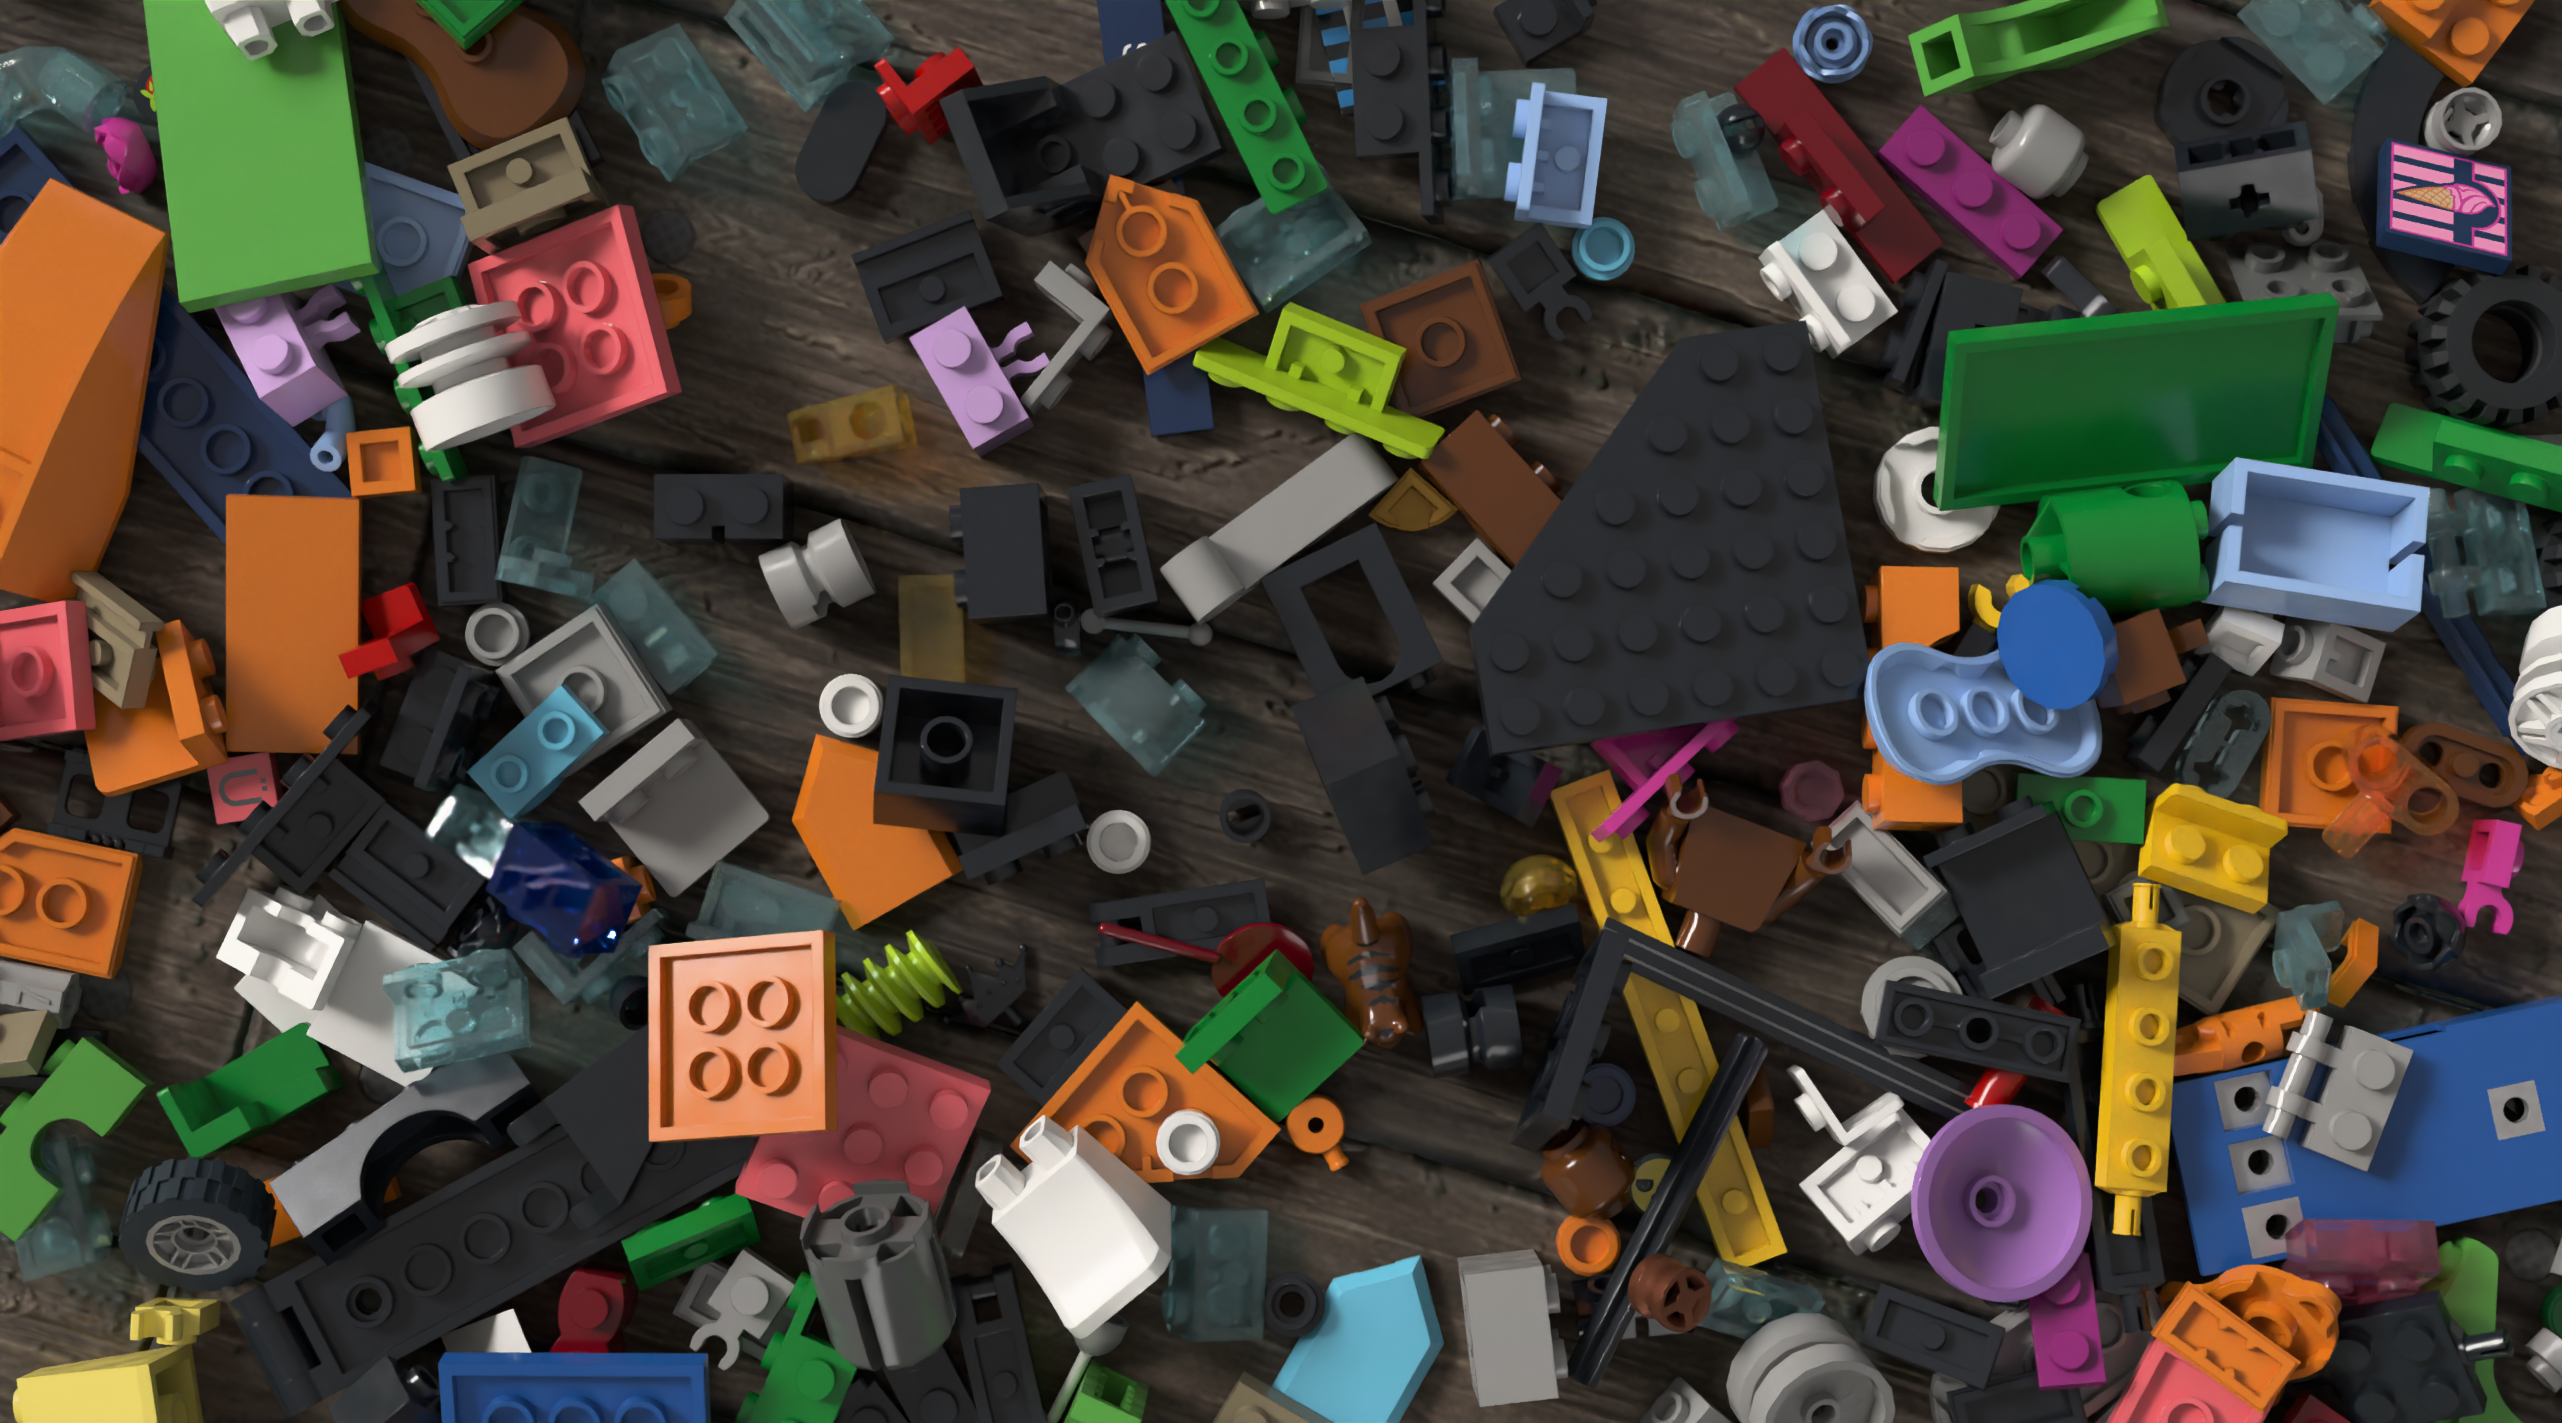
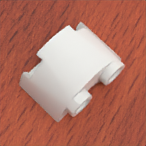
[216,885,362,1011]

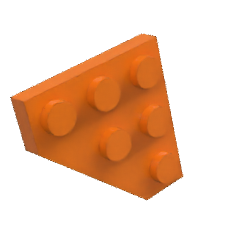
[1009,1000,1281,1183]

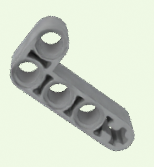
[1160,433,1400,626]

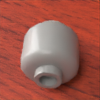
[1989,104,2089,200]

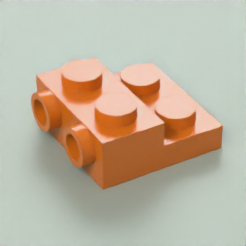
[2363,0,2535,88]

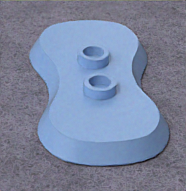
[1864,642,2103,785]

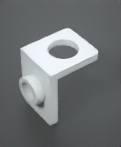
[1786,1064,1905,1146]

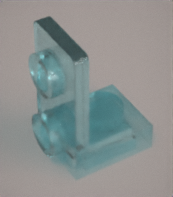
[495,456,595,600]
[513,907,671,1005]

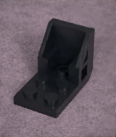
[939,31,1228,237]

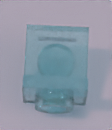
[424,784,544,889]
[2272,900,2344,1011]

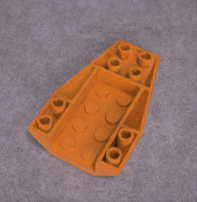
[0,178,171,603]

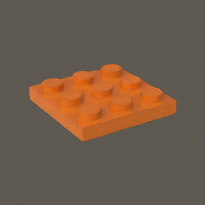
[648,930,838,1143]

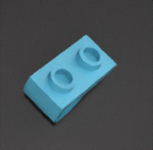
[467,685,610,820]

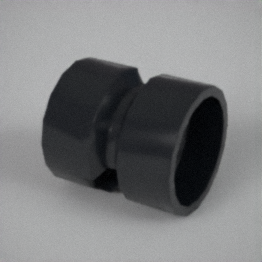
[1421,984,1523,1079]

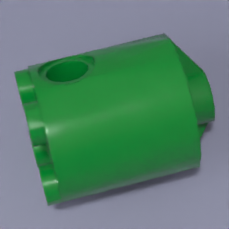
[2020,480,2209,616]

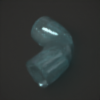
[0,46,127,140]

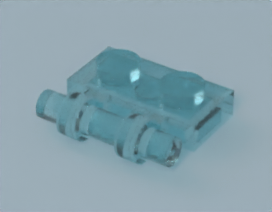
[2426,487,2547,618]

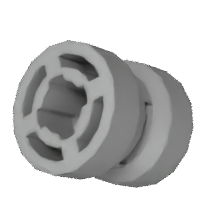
[2418,87,2502,156]

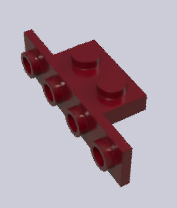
[1734,47,1944,284]

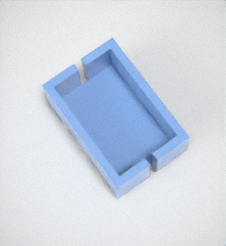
[2201,457,2430,632]

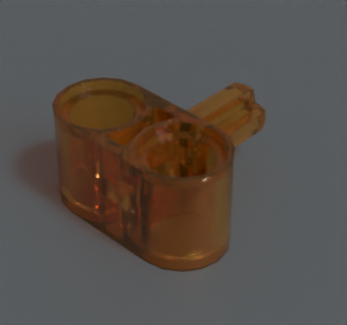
[2321,724,2459,859]

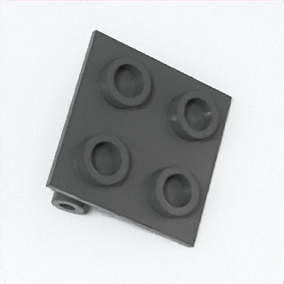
[2223,241,2383,344]

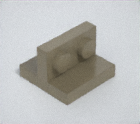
[447,117,613,255]

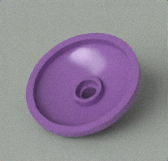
[1911,1104,2093,1302]

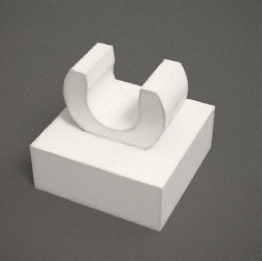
[2194,605,2285,677]

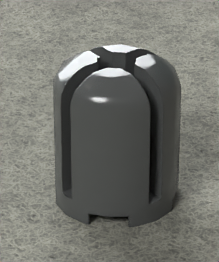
[800,1179,957,1371]

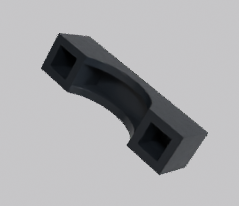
[269,1031,541,1267]

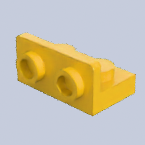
[2138,783,2288,914]

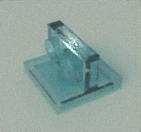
[724,0,895,113]

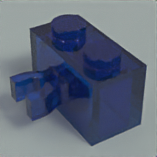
[486,822,643,959]

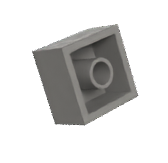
[1458,1249,1568,1407]

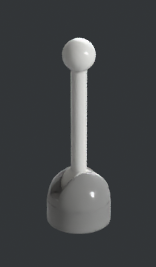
[1047,1313,1129,1423]

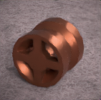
[1628,1253,1712,1333]

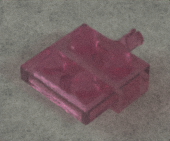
[2277,1219,2441,1304]

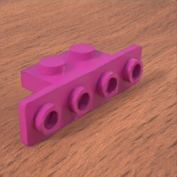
[1590,721,1740,843]

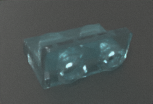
[1161,1205,1268,1342]

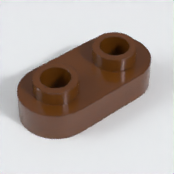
[2396,722,2528,807]

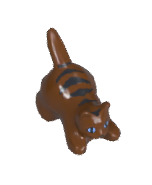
[1320,897,1424,1049]

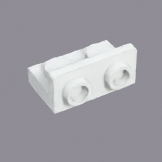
[1759,210,1898,359]
[1799,1107,1931,1256]

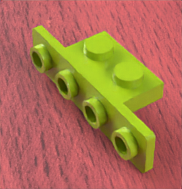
[2095,175,2226,310]
[1193,302,1445,459]

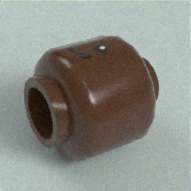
[1541,1122,1637,1220]

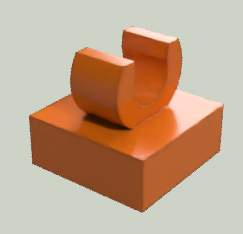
[346,426,422,498]

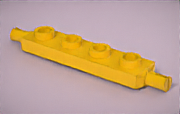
[2095,883,2182,1236]

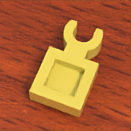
[130,1297,221,1345]

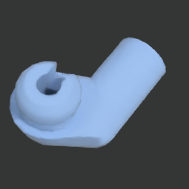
[310,395,356,472]

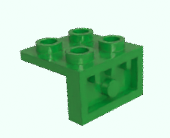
[1175,949,1365,1122]

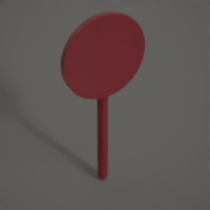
[1098,922,1314,998]

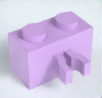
[214,283,361,427]
[909,306,1050,457]

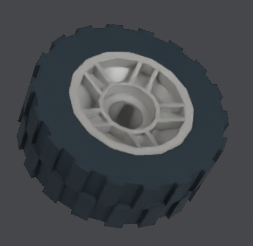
[118,1157,277,1292]

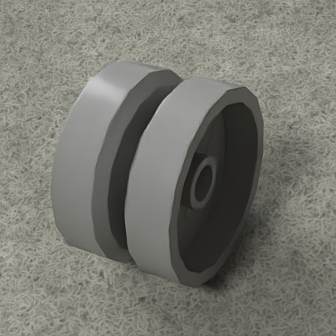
[1726,1313,1896,1423]

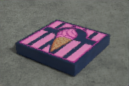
[2376,138,2512,275]

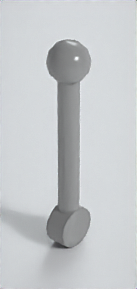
[1081,608,1213,646]

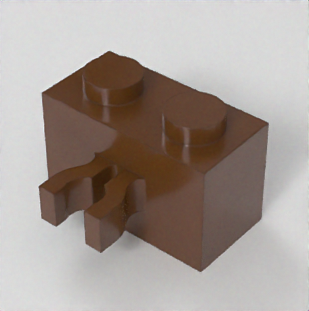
[2095,608,2210,716]

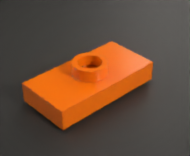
[2150,1281,2301,1415]

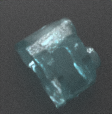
[1065,633,1207,777]

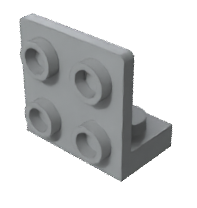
[578,718,770,897]

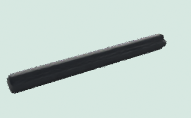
[1567,1032,1768,1388]

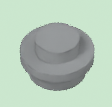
[465,603,531,666]

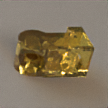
[787,384,918,466]

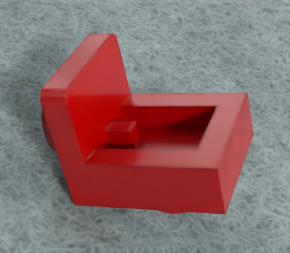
[338,582,440,681]

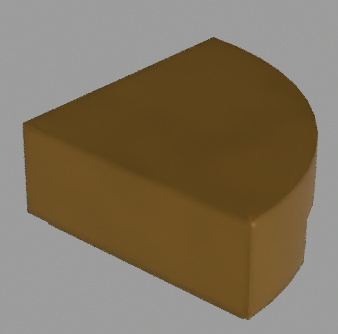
[1368,467,1458,533]

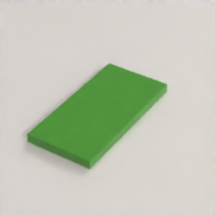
[143,0,380,313]

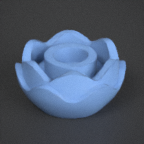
[1792,4,1873,83]

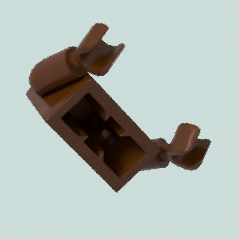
[1645,774,1852,958]

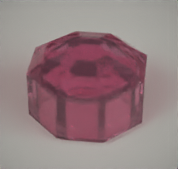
[1778,760,1844,822]

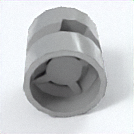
[759,518,876,630]

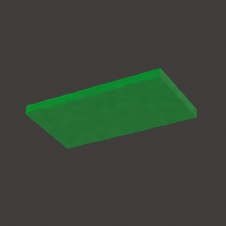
[1933,292,2340,511]

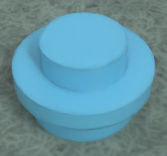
[1571,217,1635,281]

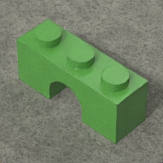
[0,1036,155,1242]

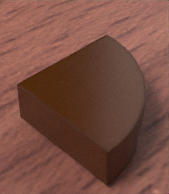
[1741,1062,1775,1149]

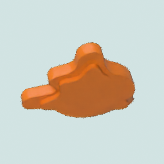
[2158,1265,2342,1407]

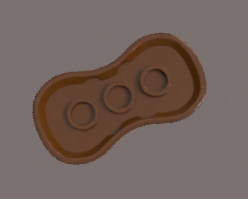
[337,0,586,151]

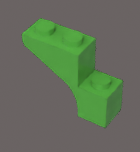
[1908,0,2169,97]
[2419,1233,2523,1423]

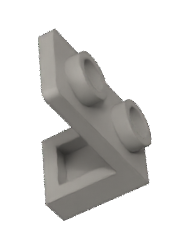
[1020,260,1114,415]

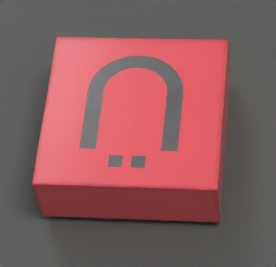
[207,752,283,825]

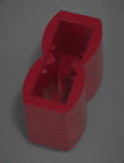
[549,1260,639,1353]

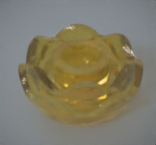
[1500,854,1578,917]

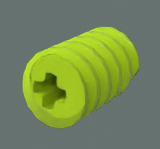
[836,930,963,1041]

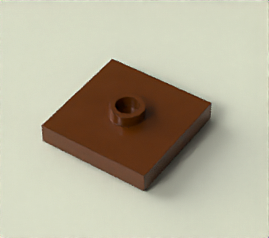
[1359,259,1524,418]

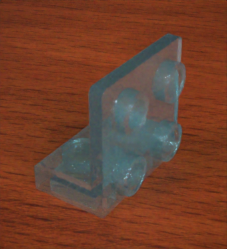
[1448,57,1576,201]

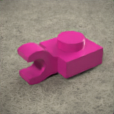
[2457,820,2524,935]

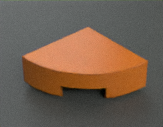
[2322,918,2379,1008]

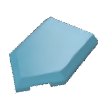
[1271,1255,1444,1423]

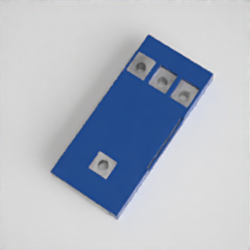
[2170,995,2562,1276]

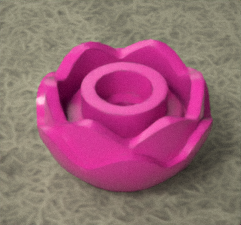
[94,117,158,195]

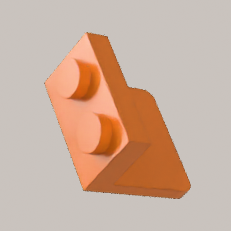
[84,619,229,797]

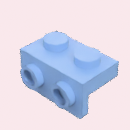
[1504,82,1607,230]

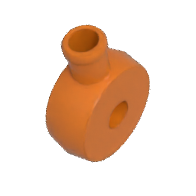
[1285,1094,1349,1172]

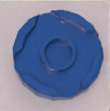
[1997,579,2119,710]

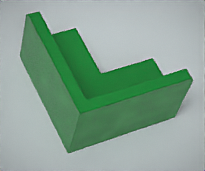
[157,1022,345,1159]

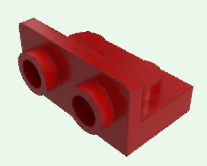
[874,46,983,146]

